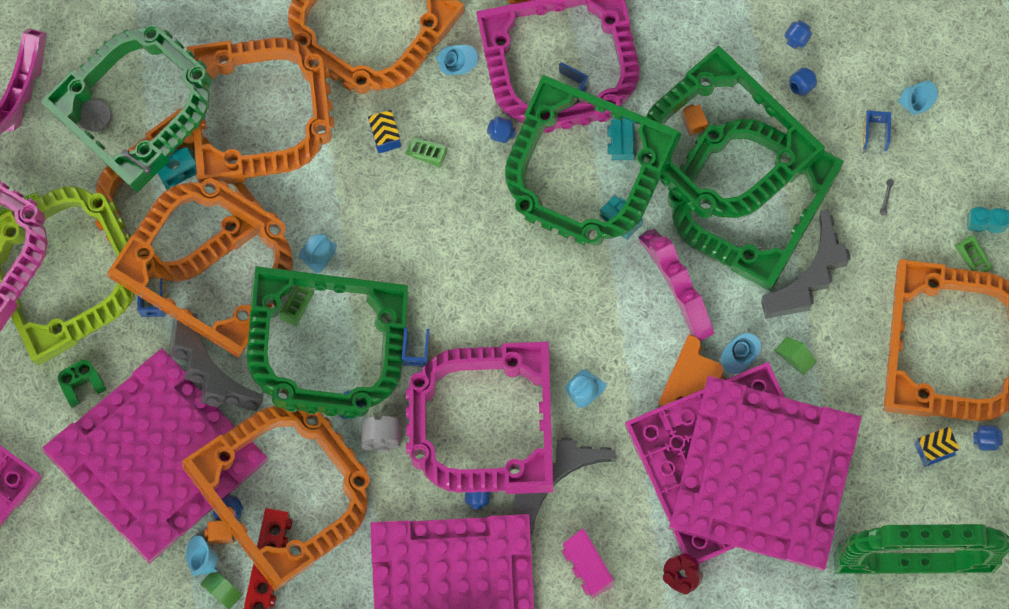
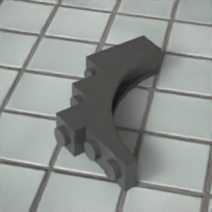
[761,209,850,319]
[168,313,264,412]
[514,437,615,535]

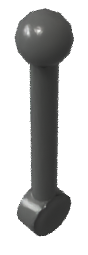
[121,149,151,173]
[880,179,894,216]

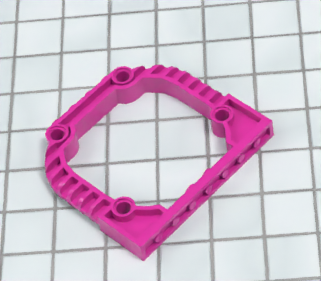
[476,0,640,133]
[0,181,48,331]
[406,342,553,494]

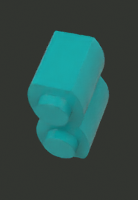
[967,207,1009,233]

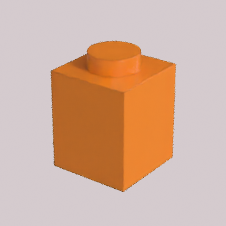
[681,104,708,136]
[204,521,234,545]

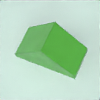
[774,337,816,375]
[200,572,242,609]

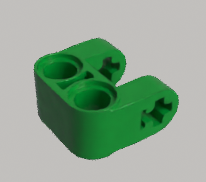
[58,360,106,408]

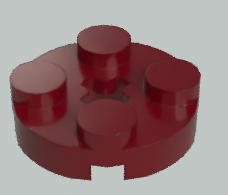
[663,553,703,595]

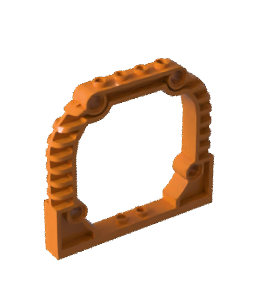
[288,0,465,94]
[186,37,335,187]
[94,108,264,282]
[107,178,293,358]
[883,259,1009,422]
[181,406,370,592]

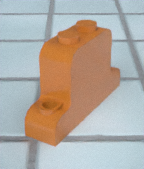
[658,334,725,408]

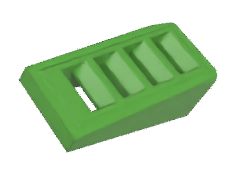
[406,137,447,167]
[954,235,993,272]
[279,286,314,327]

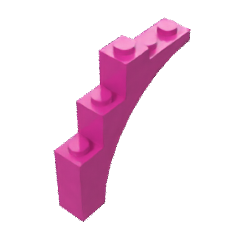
[0,28,47,134]
[638,229,715,341]

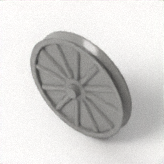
[79,100,111,132]

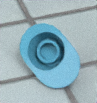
[436,45,478,75]
[897,81,938,115]
[298,234,336,274]
[721,333,761,374]
[565,369,606,408]
[185,535,218,576]

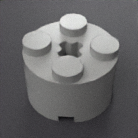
[361,416,401,453]

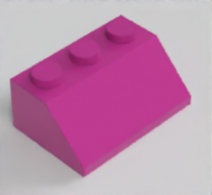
[561,528,614,599]

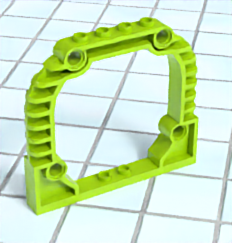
[0,186,142,365]

